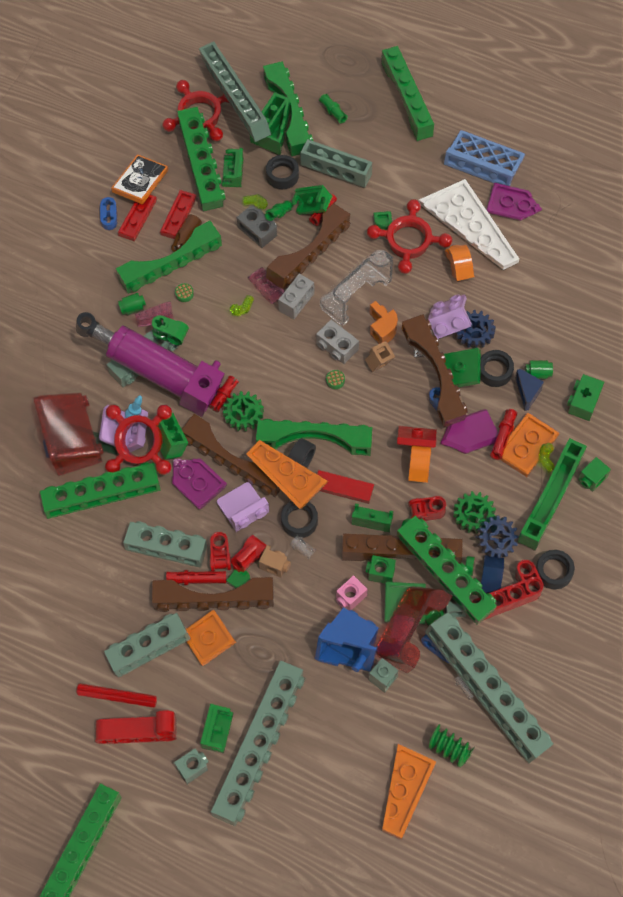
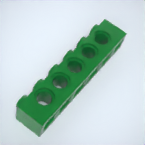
[177,107,226,212]
[40,462,161,519]
[396,515,497,625]
[40,783,122,897]

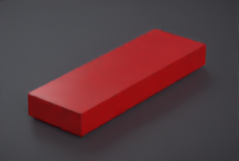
[160,190,197,239]
[118,195,157,242]
[317,470,374,504]

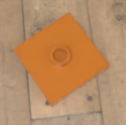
[186,609,236,666]

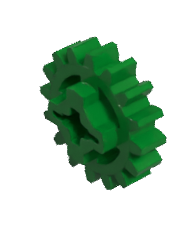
[223,391,264,432]
[453,491,496,534]

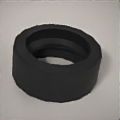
[266,155,299,190]
[480,350,514,387]
[288,438,316,468]
[281,501,318,538]
[536,549,575,590]

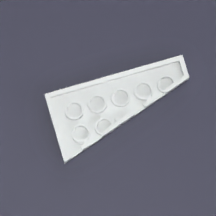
[419,179,519,270]

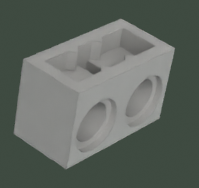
[278,274,314,320]
[316,319,359,364]

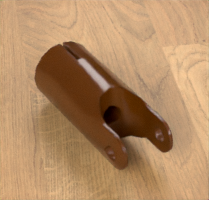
[171,214,202,252]

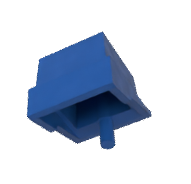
[315,607,379,672]

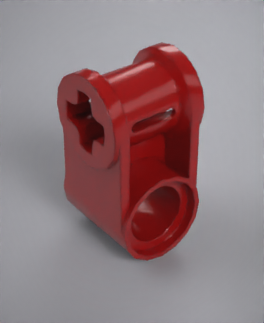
[408,496,446,521]
[210,532,231,572]

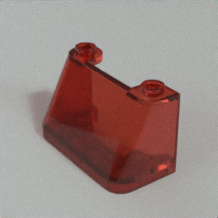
[33,392,104,476]
[376,586,452,674]

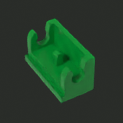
[222,148,244,187]
[292,185,332,215]
[352,503,394,533]
[200,703,234,753]

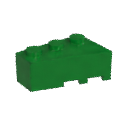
[250,92,290,155]

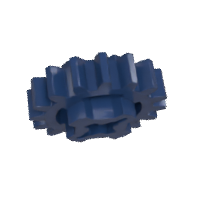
[455,310,496,348]
[475,515,519,558]

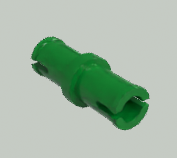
[319,94,348,124]
[265,200,293,221]

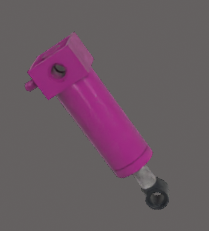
[76,312,225,417]

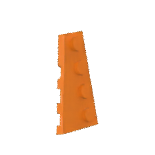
[246,440,329,509]
[382,744,436,840]

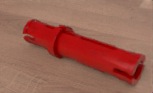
[490,409,517,460]
[166,570,226,586]

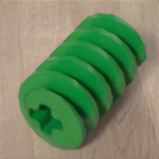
[429,724,475,768]

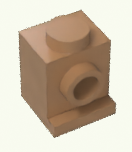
[365,341,395,372]
[259,545,291,578]

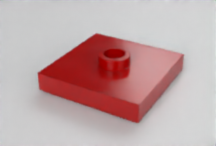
[397,426,437,448]

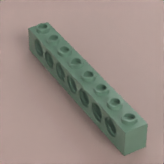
[199,41,271,142]
[425,612,553,763]
[211,660,305,826]

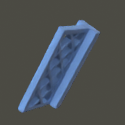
[444,130,525,186]

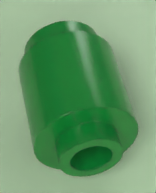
[118,293,146,315]
[525,360,553,379]

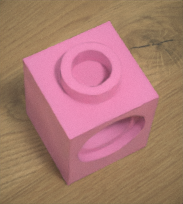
[336,575,368,610]

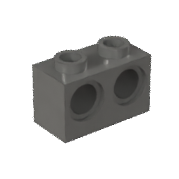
[236,205,277,248]

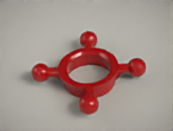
[162,80,229,141]
[367,199,452,274]
[105,404,172,475]

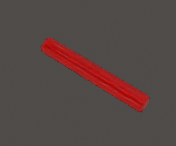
[76,683,157,708]

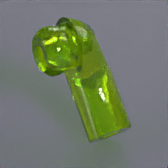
[243,194,268,209]
[230,295,254,317]
[538,443,555,473]

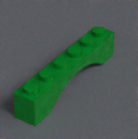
[381,46,434,141]
[263,61,313,157]
[115,221,222,294]
[256,419,373,456]
[518,438,587,551]

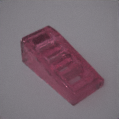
[248,267,285,304]
[135,301,174,327]

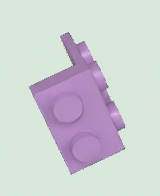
[428,294,471,339]
[99,405,148,452]
[217,482,269,532]

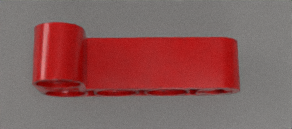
[472,559,544,620]
[95,710,177,744]

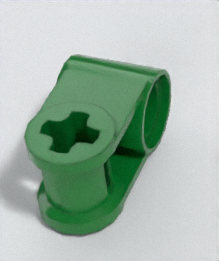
[152,315,189,346]

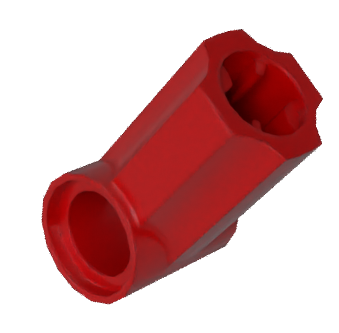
[231,535,267,572]

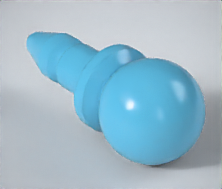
[125,395,142,418]

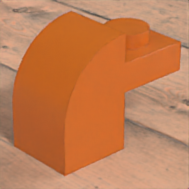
[445,244,474,281]
[370,301,398,344]
[408,446,431,483]

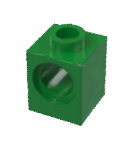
[578,457,611,492]
[366,555,396,584]

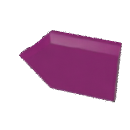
[486,183,542,221]
[440,409,498,454]
[172,459,227,509]

